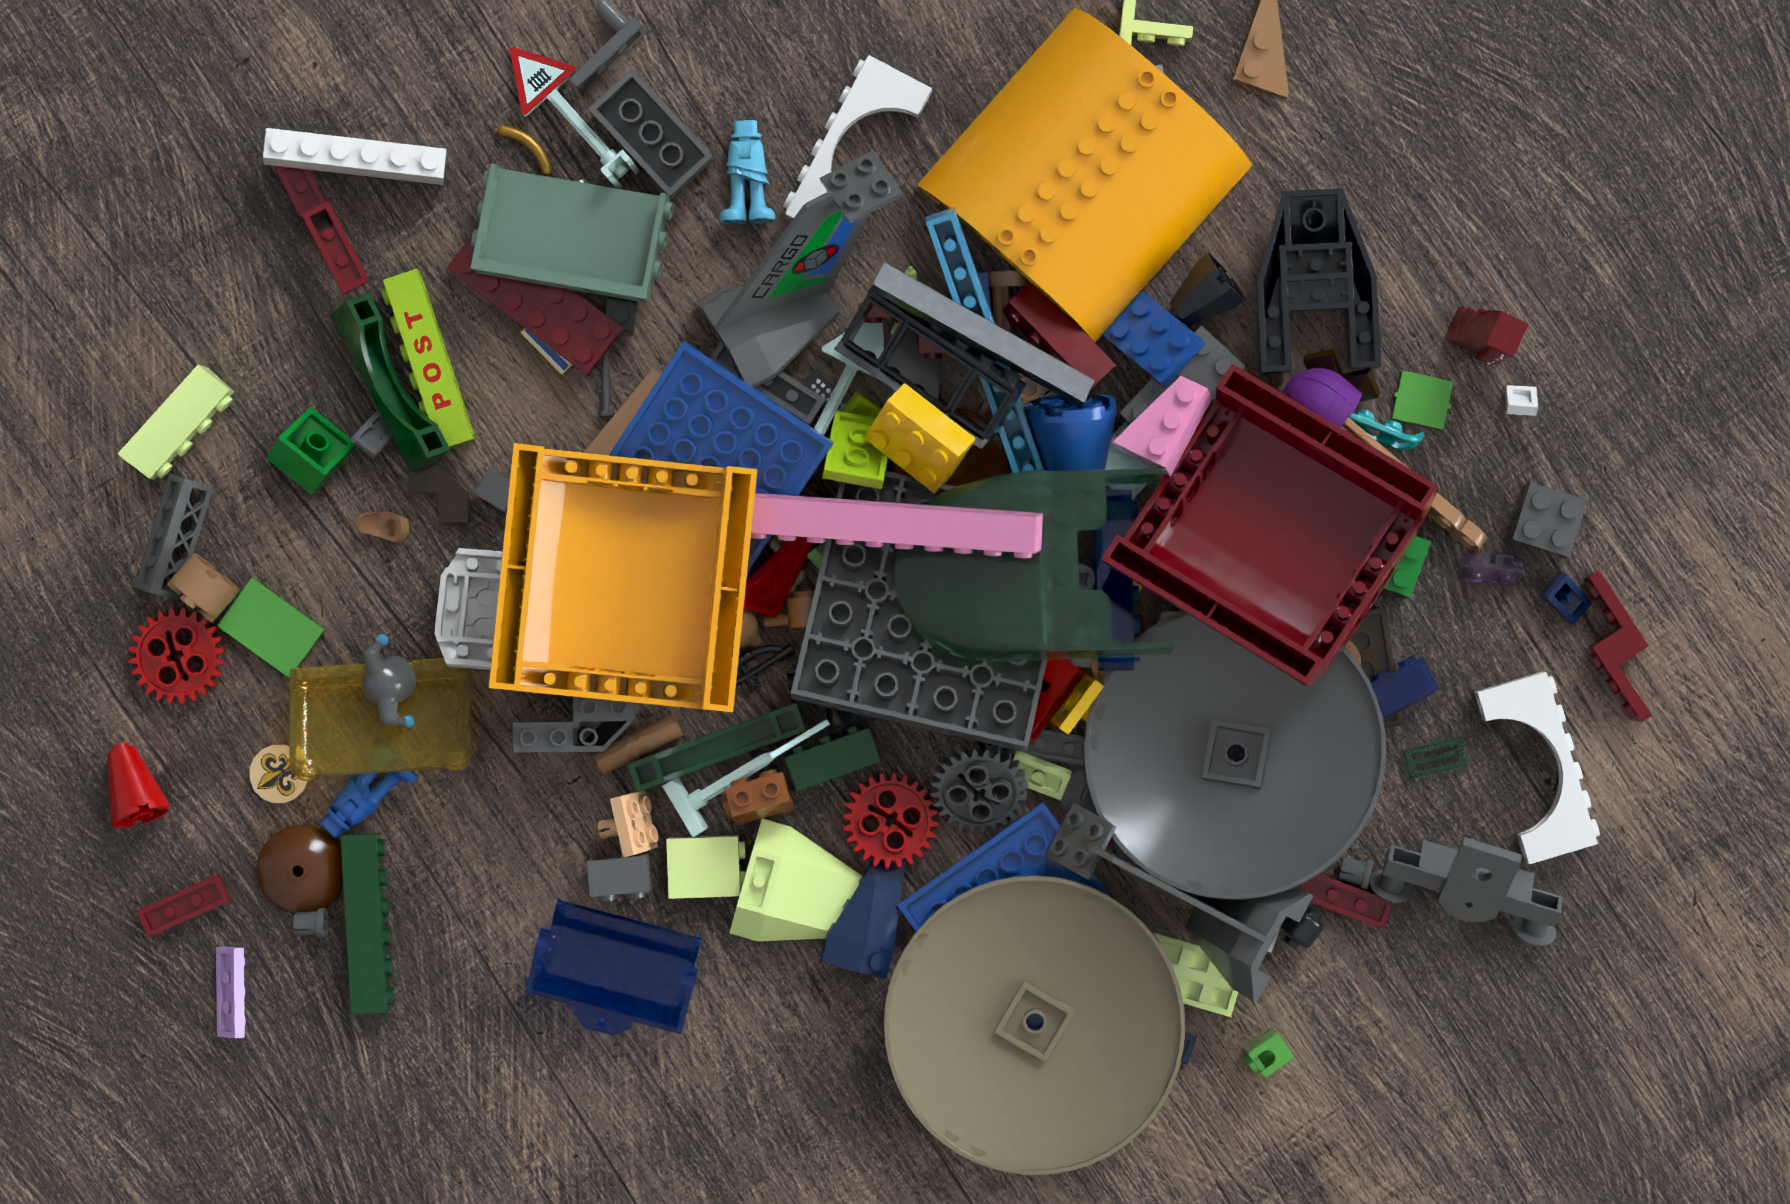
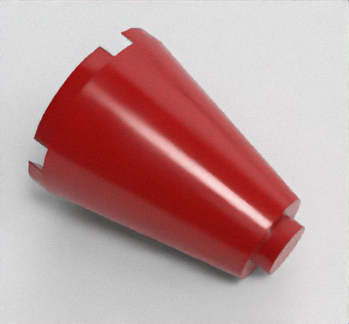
[107,742,170,829]

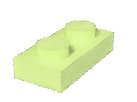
[1012,750,1072,801]

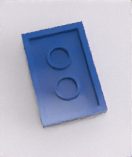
[1102,291,1205,388]

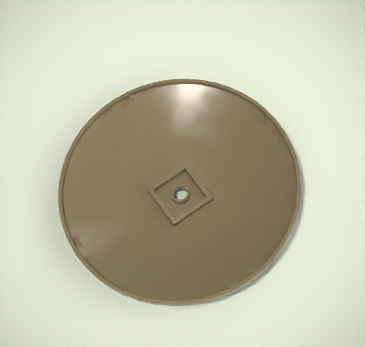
[884,875,1185,1175]

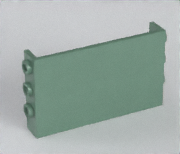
[470,163,673,304]

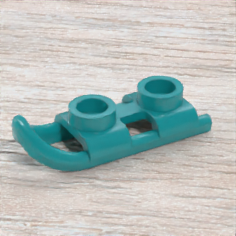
[1350,409,1424,450]

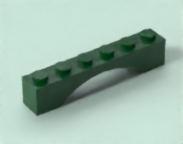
[330,293,450,472]
[627,702,807,792]

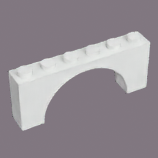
[783,55,932,220]
[1474,672,1600,864]

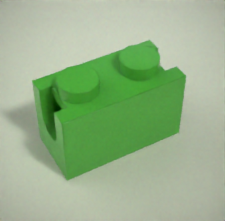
[1243,1027,1295,1078]

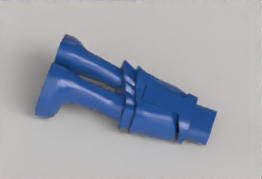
[320,738,419,838]

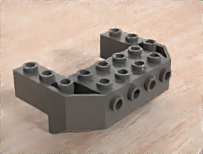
[511,697,639,753]

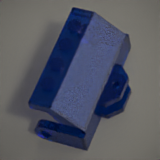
[525,899,702,1036]

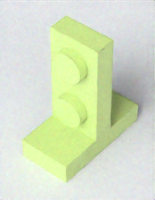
[1119,0,1193,46]

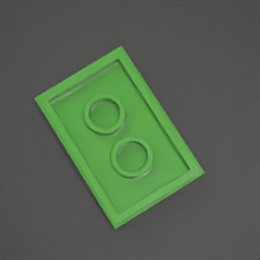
[217,578,325,678]

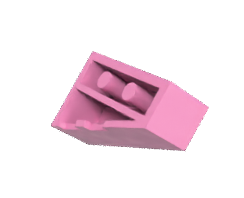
[1113,376,1213,476]

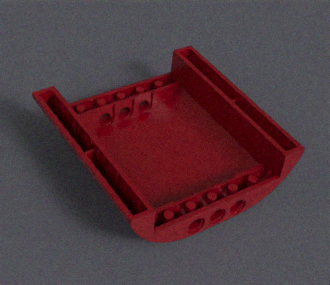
[1100,364,1439,687]

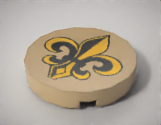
[250,744,309,803]

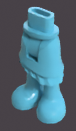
[719,120,775,224]

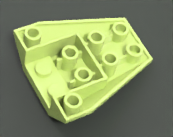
[730,818,862,941]

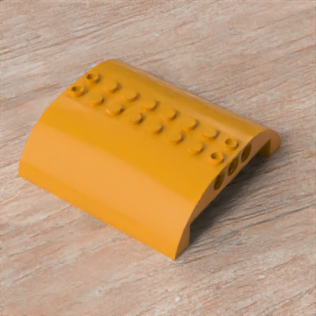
[917,8,1252,342]
[489,443,757,712]

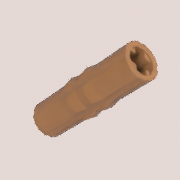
[593,713,684,775]

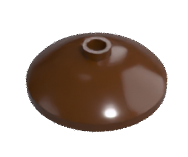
[257,825,343,914]

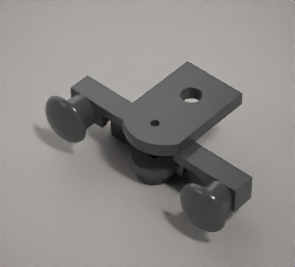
[1370,837,1563,947]

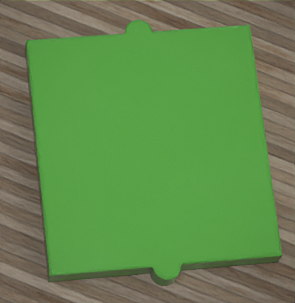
[1391,371,1453,430]

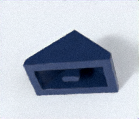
[1538,572,1592,625]

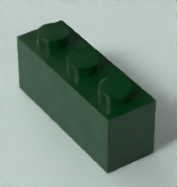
[785,724,881,791]

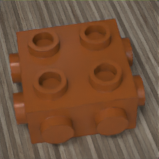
[721,770,795,825]

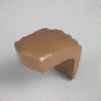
[357,511,409,543]

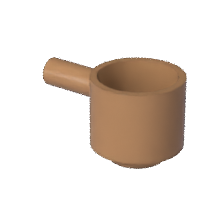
[764,590,815,628]

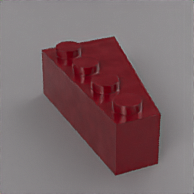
[1444,307,1529,366]

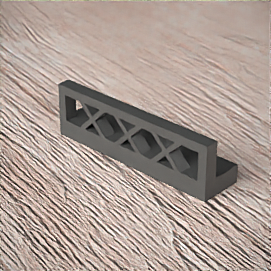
[135,474,214,601]

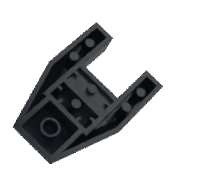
[1257,188,1381,374]

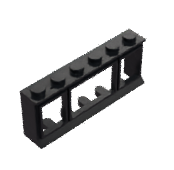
[834,289,1027,449]

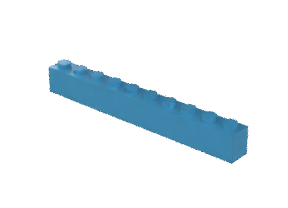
[926,207,1052,498]

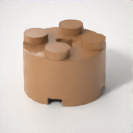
[167,553,239,623]

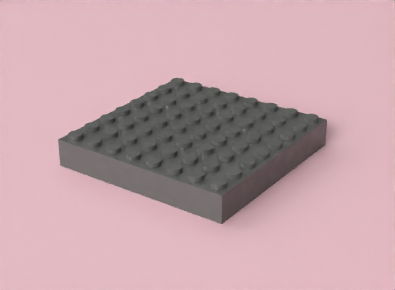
[791,471,1080,752]

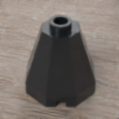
[1170,252,1246,325]

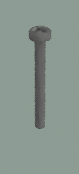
[599,350,614,418]

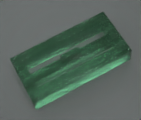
[1403,736,1469,779]

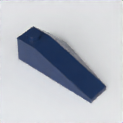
[820,859,906,979]

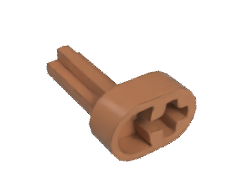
[987,270,1028,331]

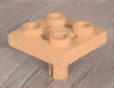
[598,790,658,857]

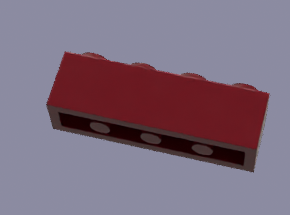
[1002,282,1116,389]

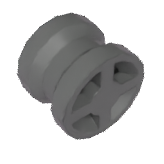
[1065,564,1095,594]

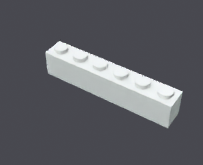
[263,128,446,185]

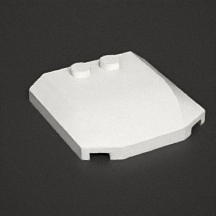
[434,548,502,670]

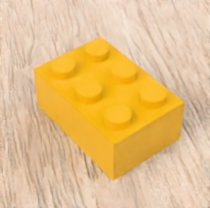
[864,383,976,494]

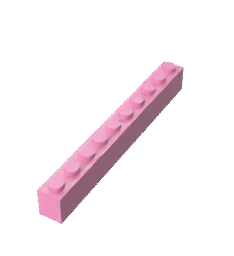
[751,493,1043,558]

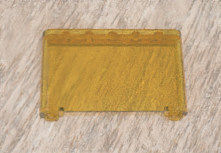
[289,658,472,781]

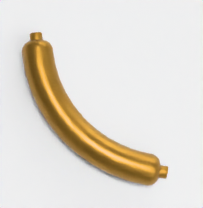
[495,125,553,177]

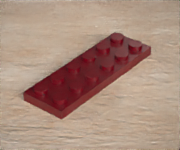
[447,226,624,376]

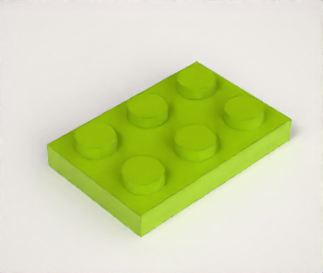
[822,410,888,489]

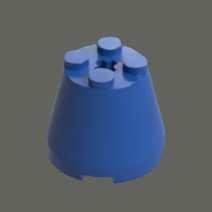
[1026,394,1116,485]

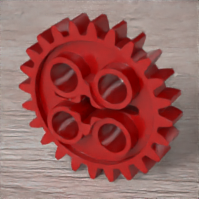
[128,608,227,704]
[841,773,939,870]

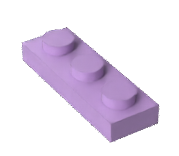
[216,946,246,1038]

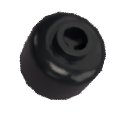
[1279,907,1324,949]

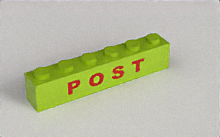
[381,269,476,448]

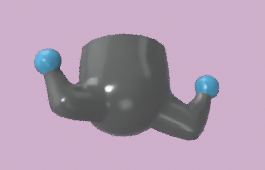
[362,634,416,728]

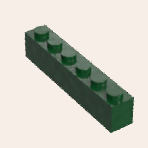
[340,832,395,1015]

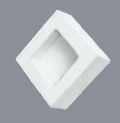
[1505,385,1538,416]

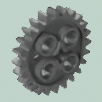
[931,743,1028,833]

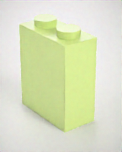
[666,835,746,899]

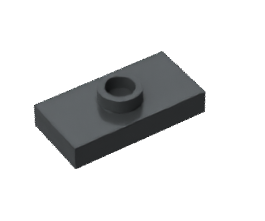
[351,409,393,460]

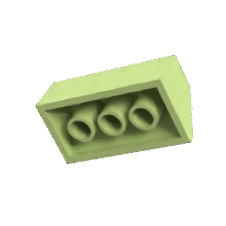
[118,364,234,480]

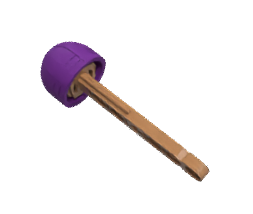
[1282,368,1487,552]

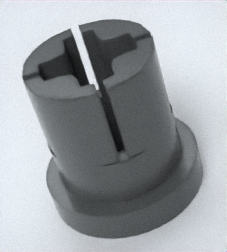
[1339,857,1374,890]
[293,908,329,938]

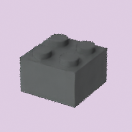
[1508,482,1588,558]
[586,852,653,902]

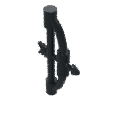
[736,643,795,694]

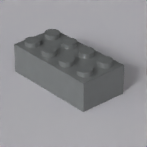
[588,68,715,200]
[1118,325,1245,425]

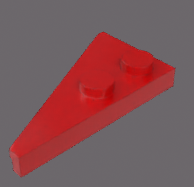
[743,536,814,617]

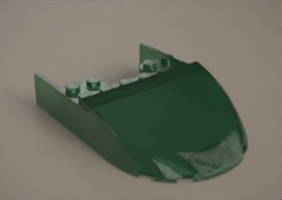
[894,468,1174,662]

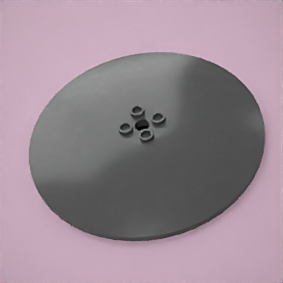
[1084,611,1386,900]

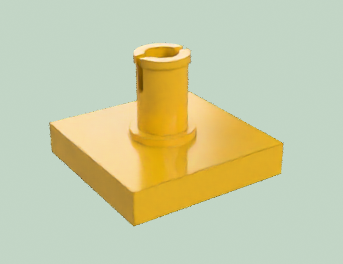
[1050,673,1104,735]

